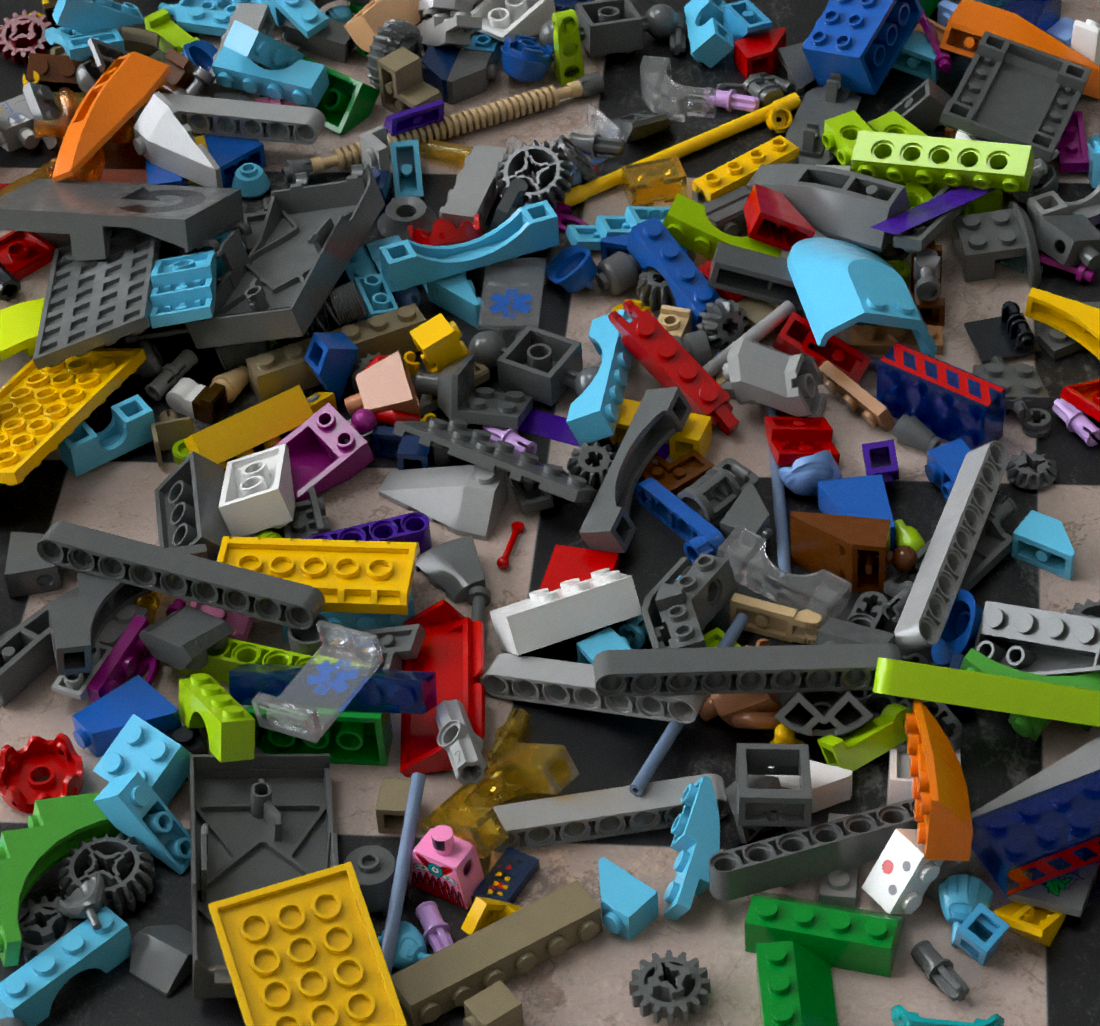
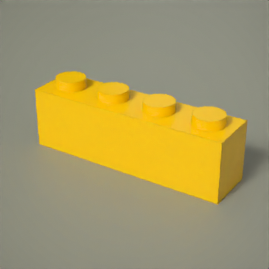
[183,385,314,469]

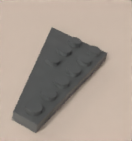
[393,418,597,503]

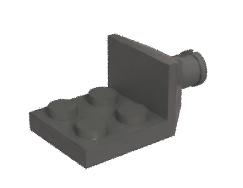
[415,354,534,429]

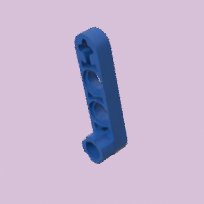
[634,478,727,564]

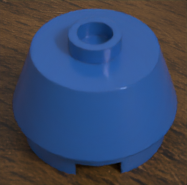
[500,34,554,82]

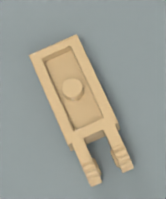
[729,593,823,645]

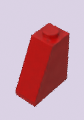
[743,183,815,252]

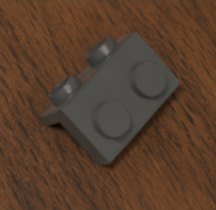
[282,486,331,539]

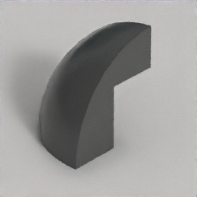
[774,691,874,736]

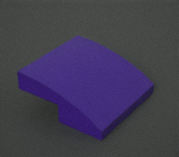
[384,99,444,137]

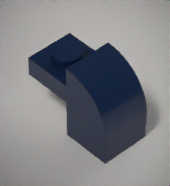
[372,420,435,470]

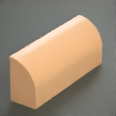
[344,0,422,53]

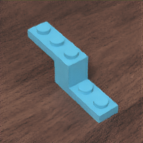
[251,0,329,39]

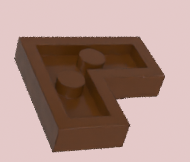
[638,450,715,497]

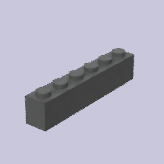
[708,242,884,326]

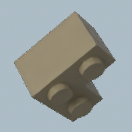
[377,46,442,114]

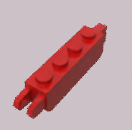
[608,299,739,436]

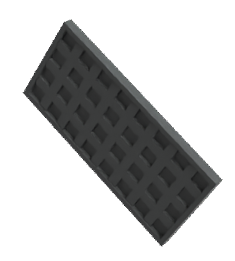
[33,227,162,370]

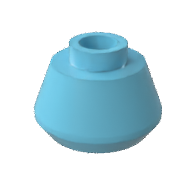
[232,163,270,200]

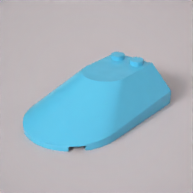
[787,237,938,361]

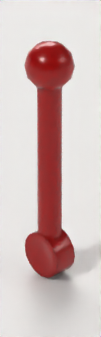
[497,521,524,569]

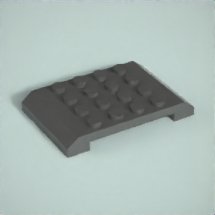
[939,31,1092,164]

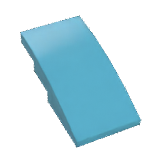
[150,250,217,329]

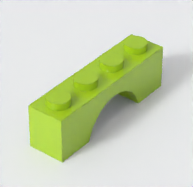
[663,193,782,260]
[178,673,255,763]

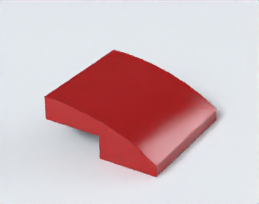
[764,416,840,466]

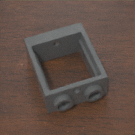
[735,743,813,827]

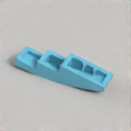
[565,206,670,251]

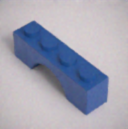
[627,216,721,332]

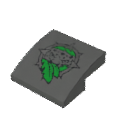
[1008,846,1100,918]

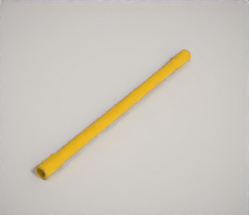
[557,93,801,207]

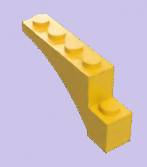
[1024,287,1100,360]

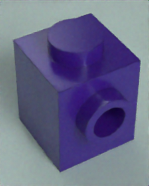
[862,439,899,486]

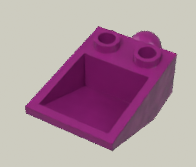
[274,402,376,503]

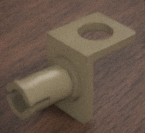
[150,409,195,467]

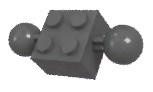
[539,0,679,57]
[468,325,600,406]

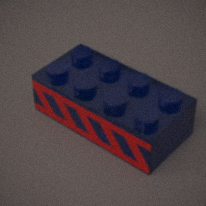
[876,342,1006,450]
[971,769,1100,897]

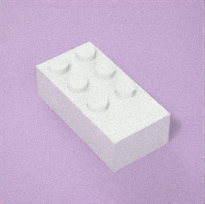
[489,568,642,656]

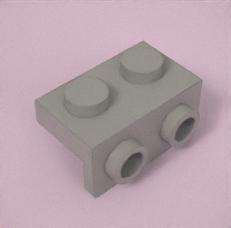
[359,125,393,193]

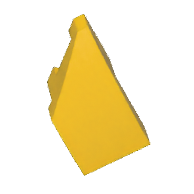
[461,897,523,935]

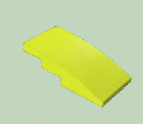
[0,298,45,361]

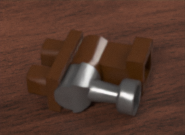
[155,48,216,96]
[910,240,945,327]

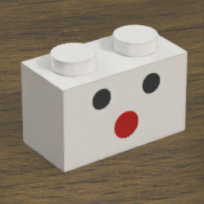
[861,829,944,914]

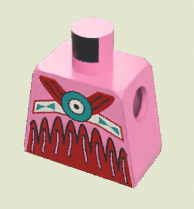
[410,825,485,910]

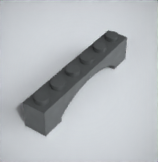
[579,387,692,553]

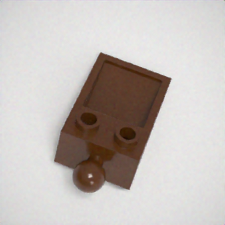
[790,511,918,595]

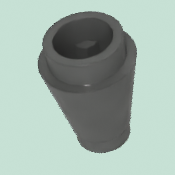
[892,414,942,453]

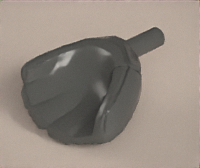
[57,874,105,931]

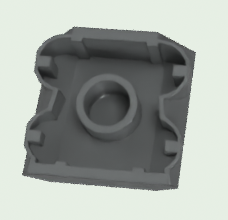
[138,605,235,671]

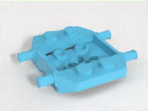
[158,0,254,37]

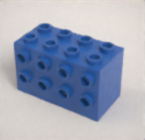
[802,0,924,95]

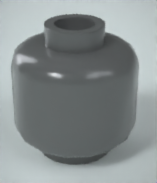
[595,251,641,296]

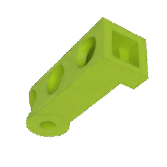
[144,8,200,54]
[552,9,585,86]
[817,703,912,772]

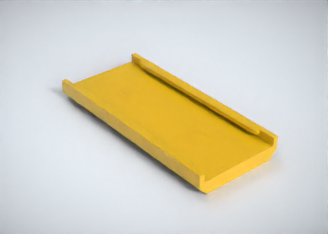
[211,536,420,615]

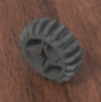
[366,19,423,90]
[495,139,573,209]
[58,832,156,918]

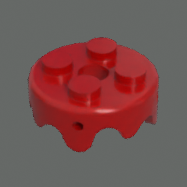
[407,214,483,246]
[0,733,85,814]

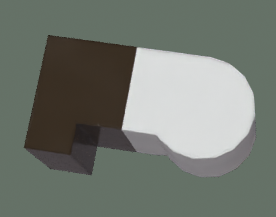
[166,377,229,425]

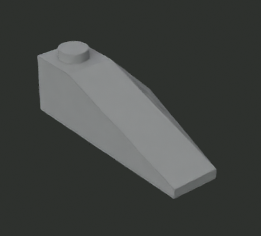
[133,91,223,188]
[378,465,508,541]

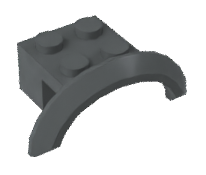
[953,201,1042,290]

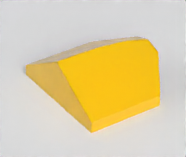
[992,901,1067,947]

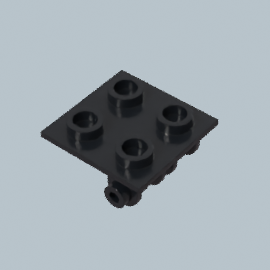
[964,301,1042,363]

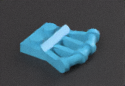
[45,27,125,61]

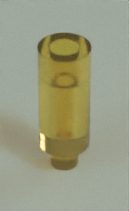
[419,139,473,166]

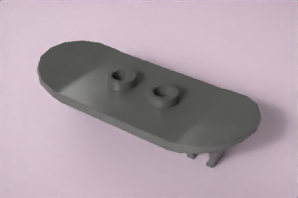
[785,72,862,165]

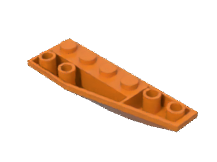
[939,0,1100,100]
[52,51,173,182]
[905,699,973,861]

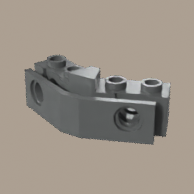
[641,553,738,649]

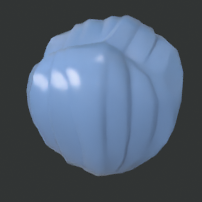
[778,450,842,497]

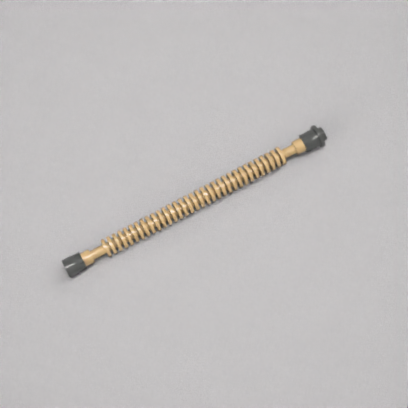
[281,71,605,184]

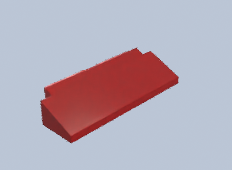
[400,599,485,777]

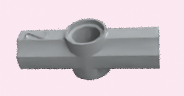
[435,699,486,785]

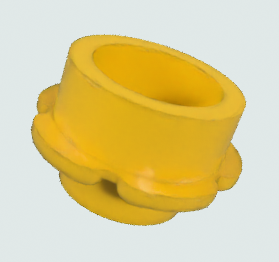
[766,106,792,134]

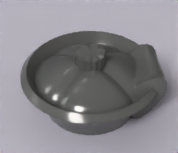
[377,196,438,241]

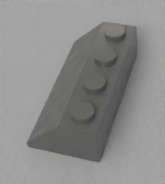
[155,451,231,561]

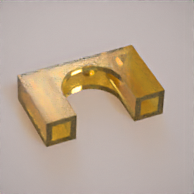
[418,742,579,858]

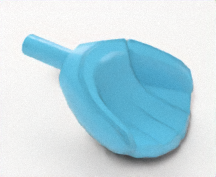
[938,874,994,947]
[378,921,431,969]

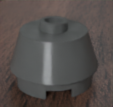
[343,845,408,916]

